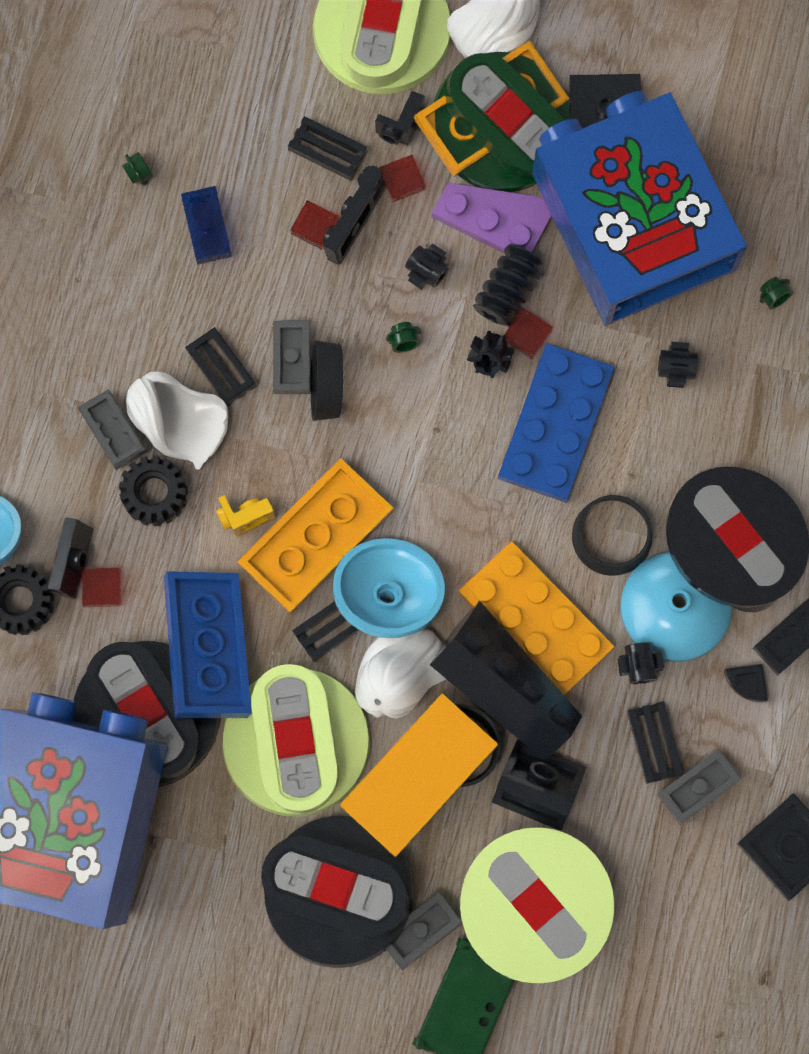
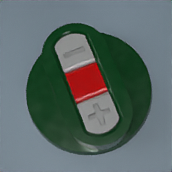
[434,52,571,192]

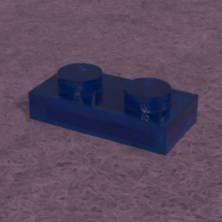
[181,186,232,265]

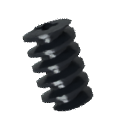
[473,244,541,327]

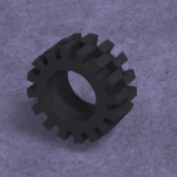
[119,456,188,527]
[0,565,54,635]

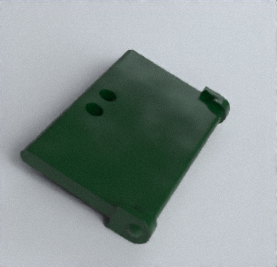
[412,938,515,1054]

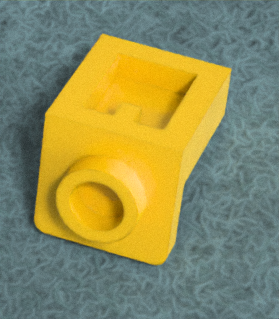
[215,495,276,537]

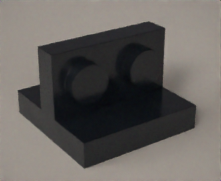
[492,739,587,831]

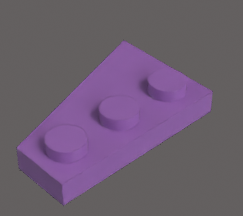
[432,183,552,253]

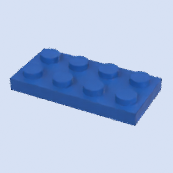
[498,343,614,503]
[164,571,252,718]

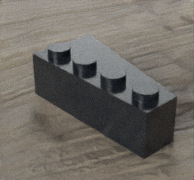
[430,601,582,761]

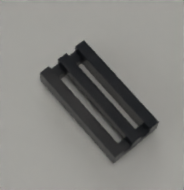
[287,116,367,181]
[185,327,257,407]
[292,601,360,662]
[627,701,683,784]

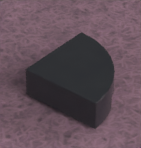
[724,664,768,703]

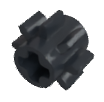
[405,243,450,290]
[467,330,514,378]
[658,341,698,388]
[617,642,665,684]

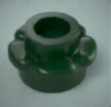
[122,151,153,186]
[759,277,793,310]
[386,322,421,353]

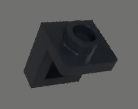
[375,91,425,146]

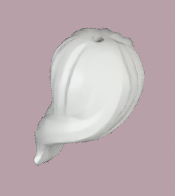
[447,0,540,58]
[126,371,228,470]
[355,628,446,719]

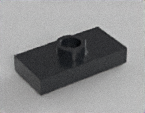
[48,517,93,599]
[752,598,809,676]

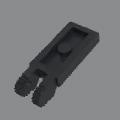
[323,165,385,265]

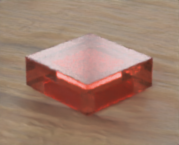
[379,155,426,202]
[290,200,339,250]
[504,308,553,359]
[82,568,121,607]

